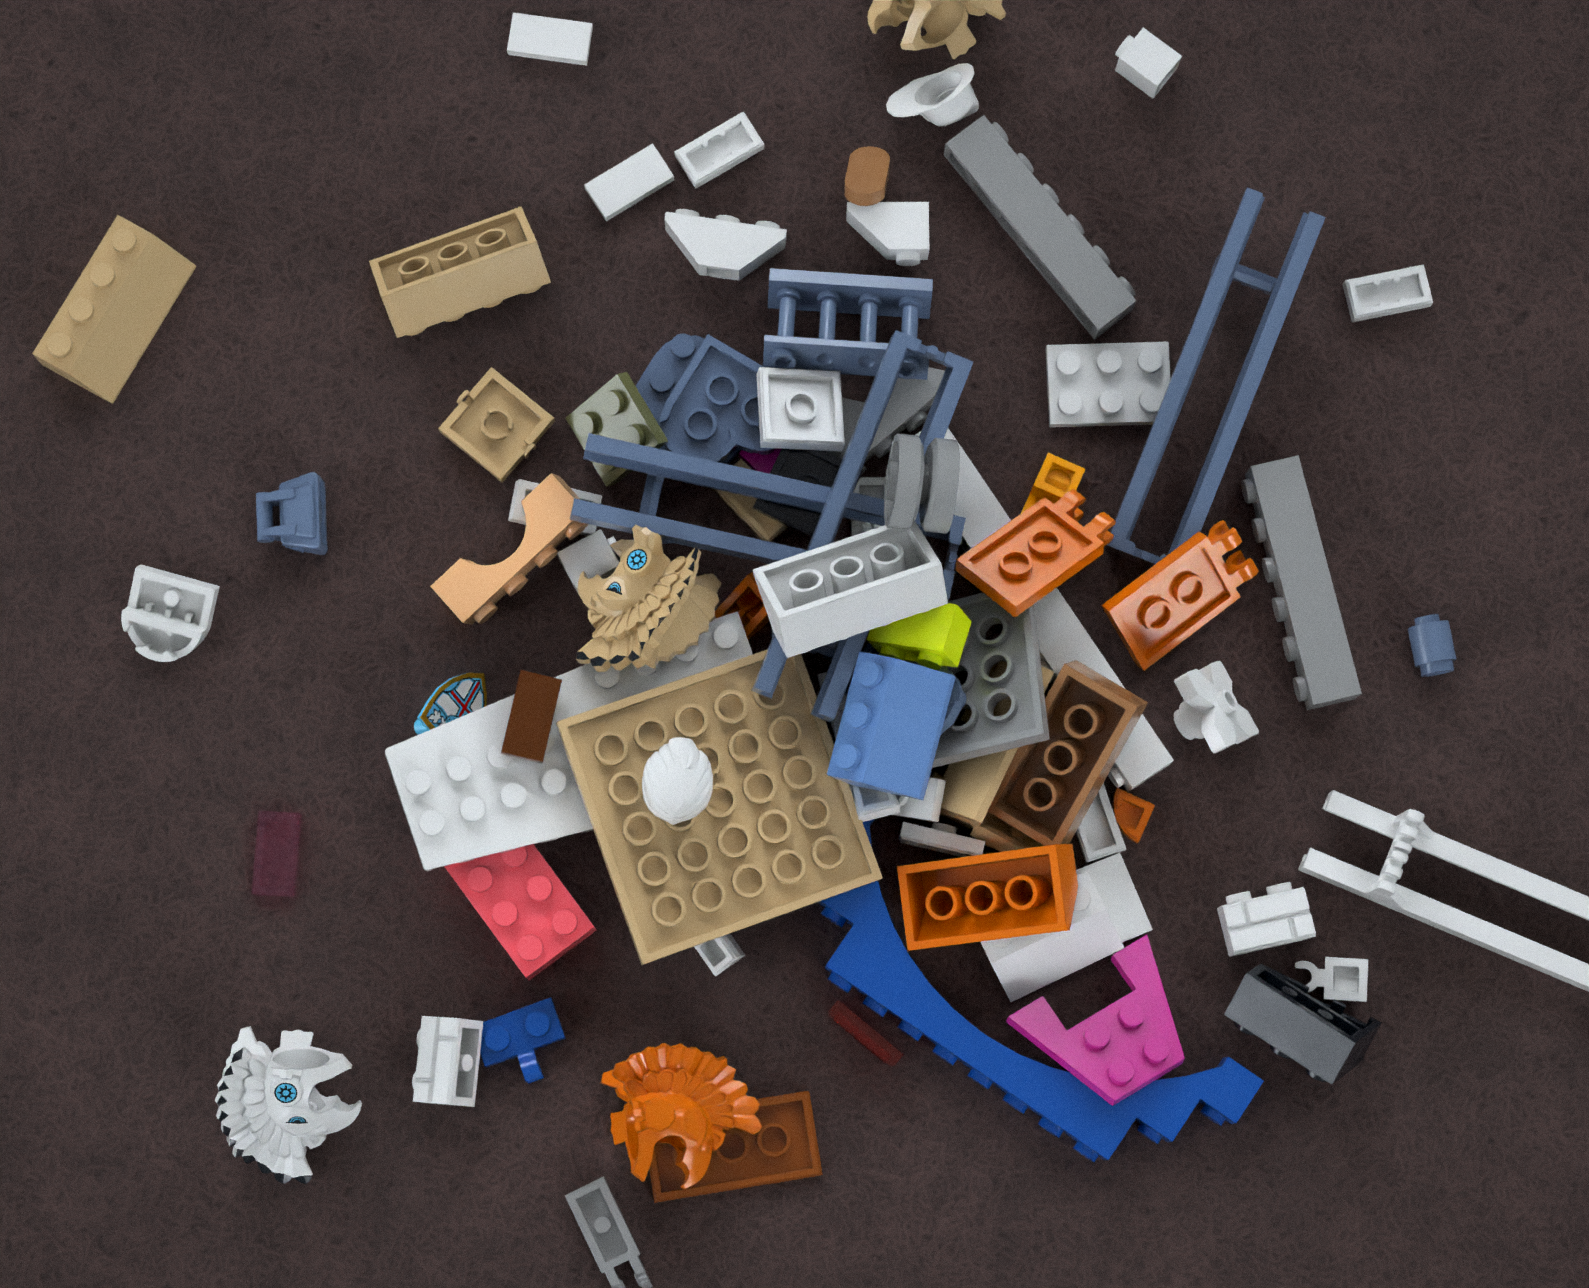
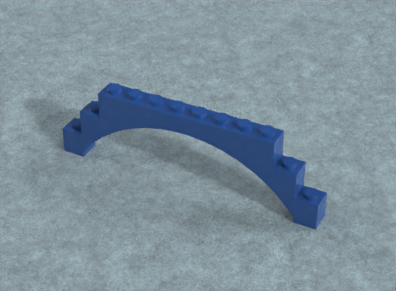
[818,819,1264,1162]

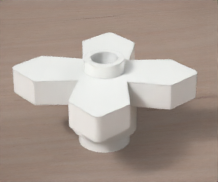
[1174,661,1259,754]

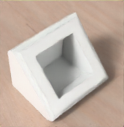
[694,934,745,977]

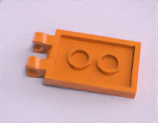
[955,489,1116,617]
[1101,520,1259,671]

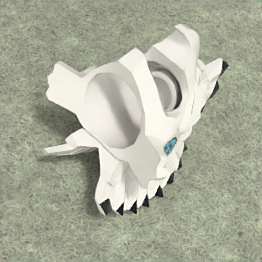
[215,1026,362,1184]

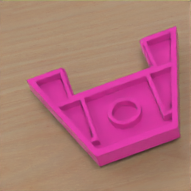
[1006,935,1185,1106]

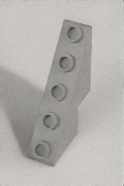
[827,367,945,474]

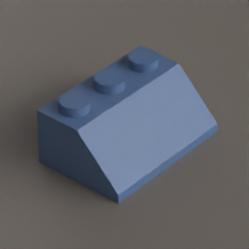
[827,651,956,800]

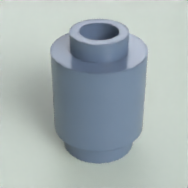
[1408,614,1457,677]

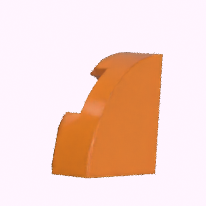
[1112,788,1155,844]

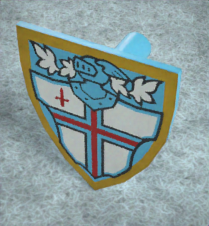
[414,673,487,735]

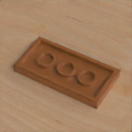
[649,1091,823,1203]

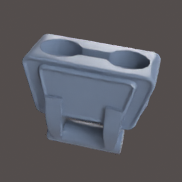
[256,472,328,555]

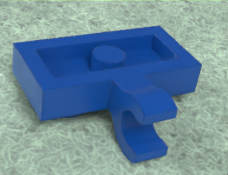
[480,997,566,1084]

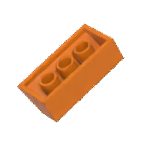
[897,844,1078,951]

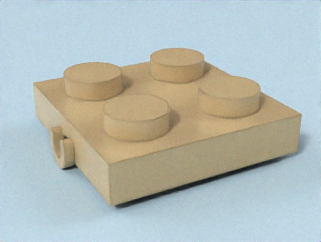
[438,367,555,483]

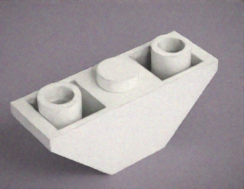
[664,209,787,281]

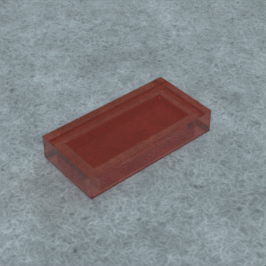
[828,1000,904,1068]

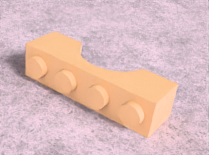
[430,473,588,624]

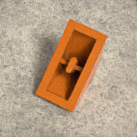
[715,572,769,639]

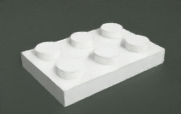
[1046,342,1170,427]

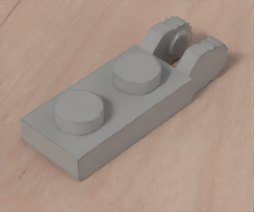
[565,1176,653,1288]

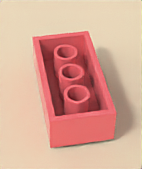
[444,844,597,981]

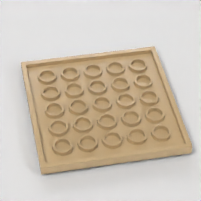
[556,649,883,965]

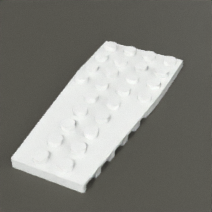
[385,611,753,871]

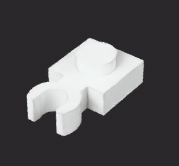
[1295,957,1368,1002]

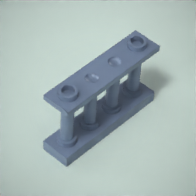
[763,268,933,380]

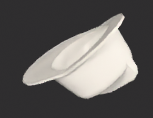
[886,63,979,127]

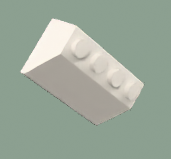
[753,522,948,658]

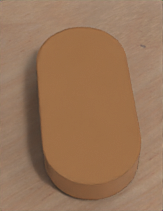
[844,146,890,206]

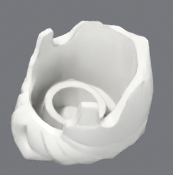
[642,737,713,825]

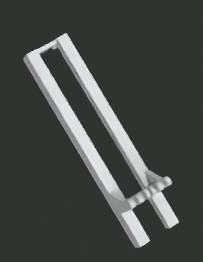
[1298,790,1589,992]

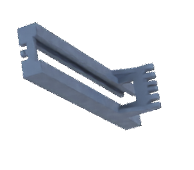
[1107,187,1326,564]
[751,330,973,722]
[570,433,966,600]

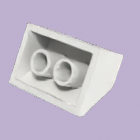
[981,870,1124,1002]

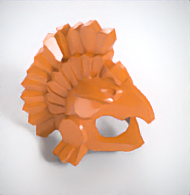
[600,1043,762,1189]

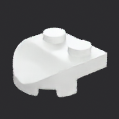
[121,564,220,662]

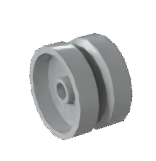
[884,433,960,534]

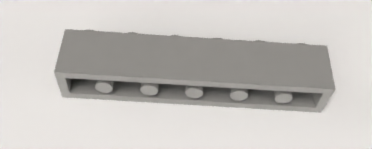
[944,115,1136,340]
[1241,455,1362,710]

